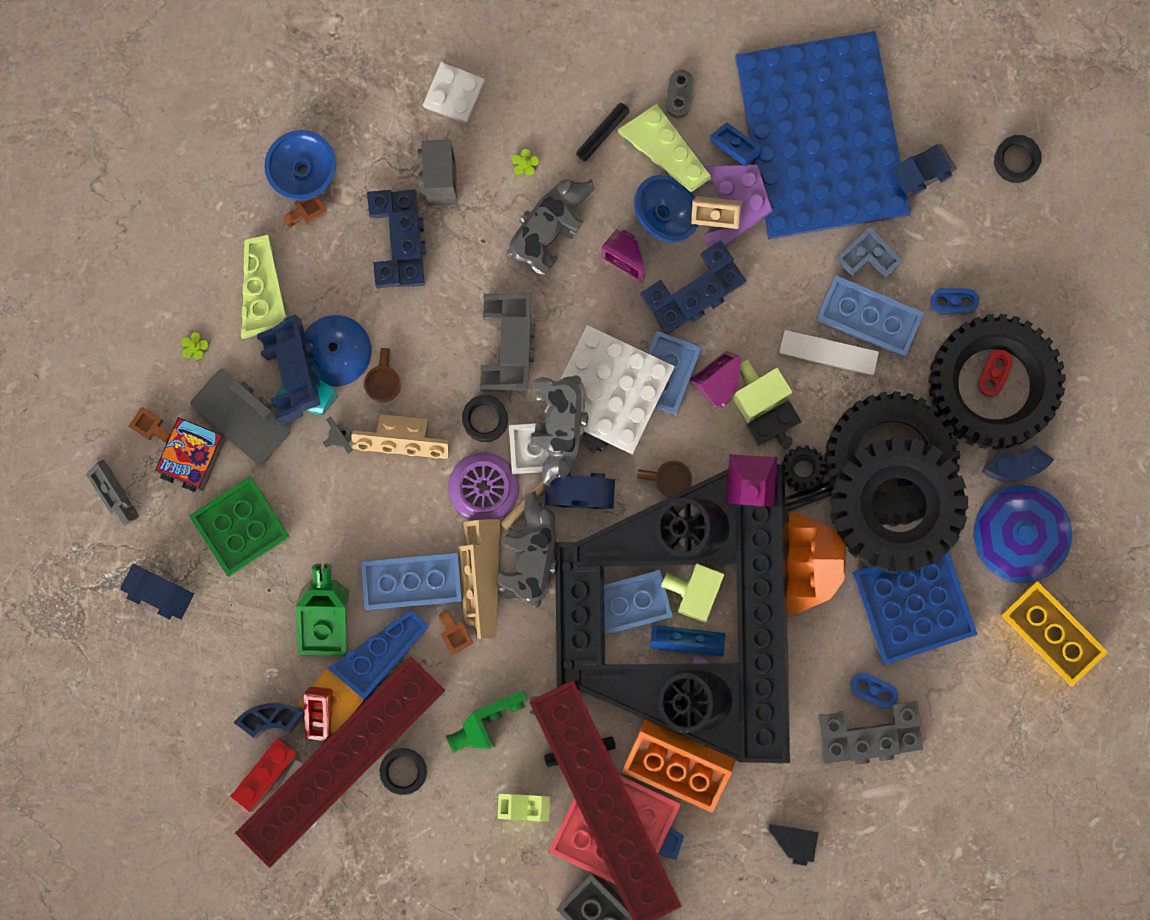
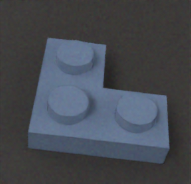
[835,226,903,278]

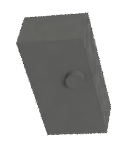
[556,873,632,920]

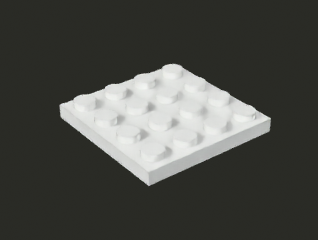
[545,325,675,455]

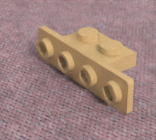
[352,414,449,459]

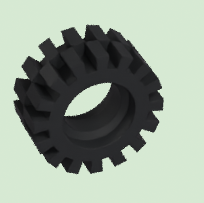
[782,445,826,492]

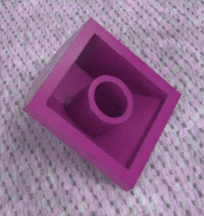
[601,229,645,282]
[689,351,741,408]
[726,454,777,507]

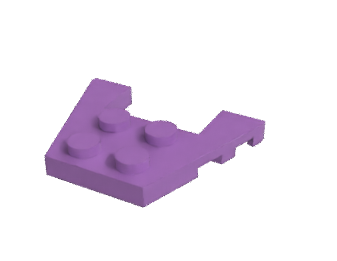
[701,165,773,248]

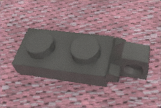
[87,460,139,526]

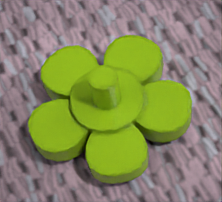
[511,149,539,176]
[181,332,208,360]

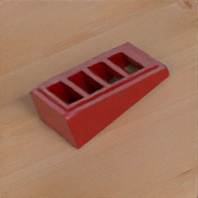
[304,687,333,741]

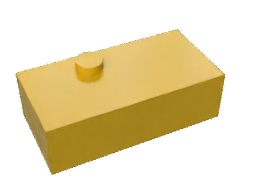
[1000,581,1108,687]

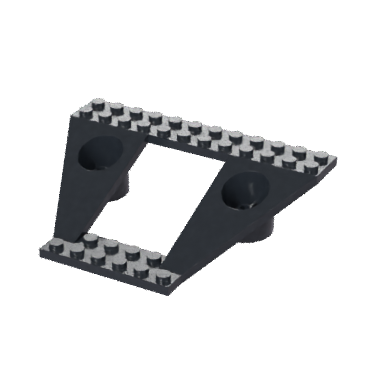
[555,464,790,764]

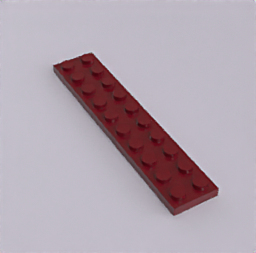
[235,656,446,868]
[529,680,682,920]

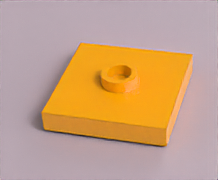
[298,668,364,734]

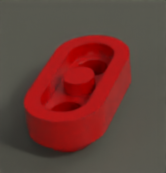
[978,350,1013,397]

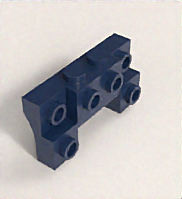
[367,189,427,289]
[640,240,746,335]
[257,314,321,424]

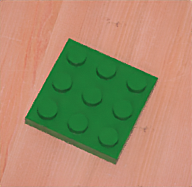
[189,476,290,577]

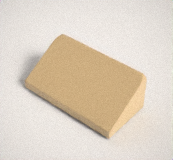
[691,196,743,229]

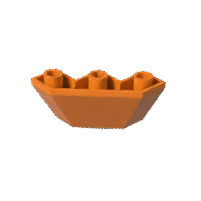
[786,512,846,616]

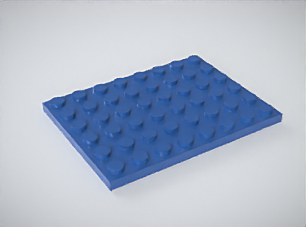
[735,31,911,240]

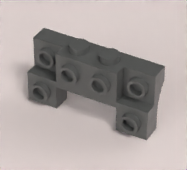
[480,293,536,392]
[818,700,923,764]

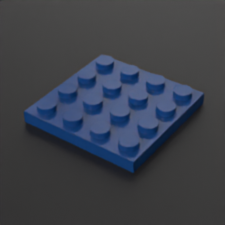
[852,551,978,665]

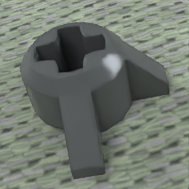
[323,416,353,454]

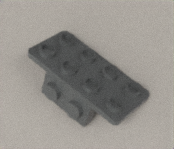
[191,369,291,465]

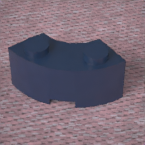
[891,144,957,196]
[982,445,1055,482]
[545,472,615,509]
[120,563,194,620]
[234,703,304,738]

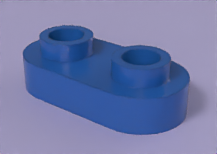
[930,288,979,314]
[850,673,898,708]

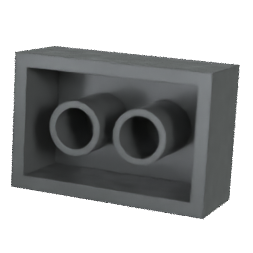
[418,139,457,206]

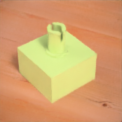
[733,359,793,424]
[661,564,724,624]

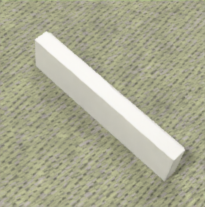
[779,330,879,376]

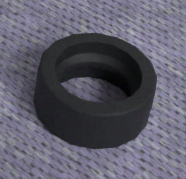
[994,135,1042,183]
[462,395,508,442]
[379,748,427,795]

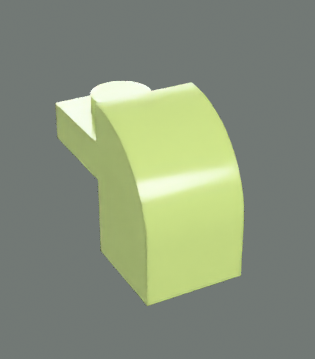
[497,794,551,822]

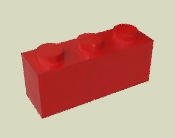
[230,738,300,812]

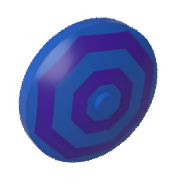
[973,485,1072,583]

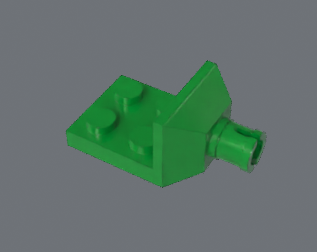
[296,563,349,656]
[446,690,528,753]

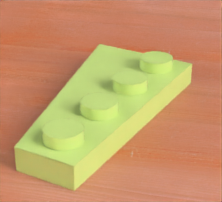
[617,104,711,192]
[241,235,287,339]

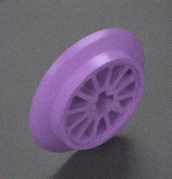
[449,453,519,521]

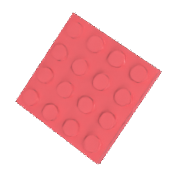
[549,775,681,885]

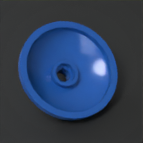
[264,130,336,201]
[634,175,698,243]
[305,315,372,387]

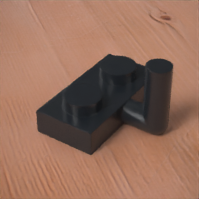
[747,401,801,449]

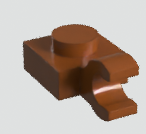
[283,196,328,228]
[128,407,170,443]
[439,611,473,655]

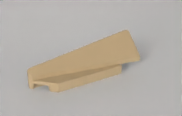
[458,519,500,639]

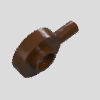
[364,348,401,403]
[637,461,692,497]

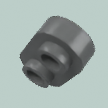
[666,69,693,118]

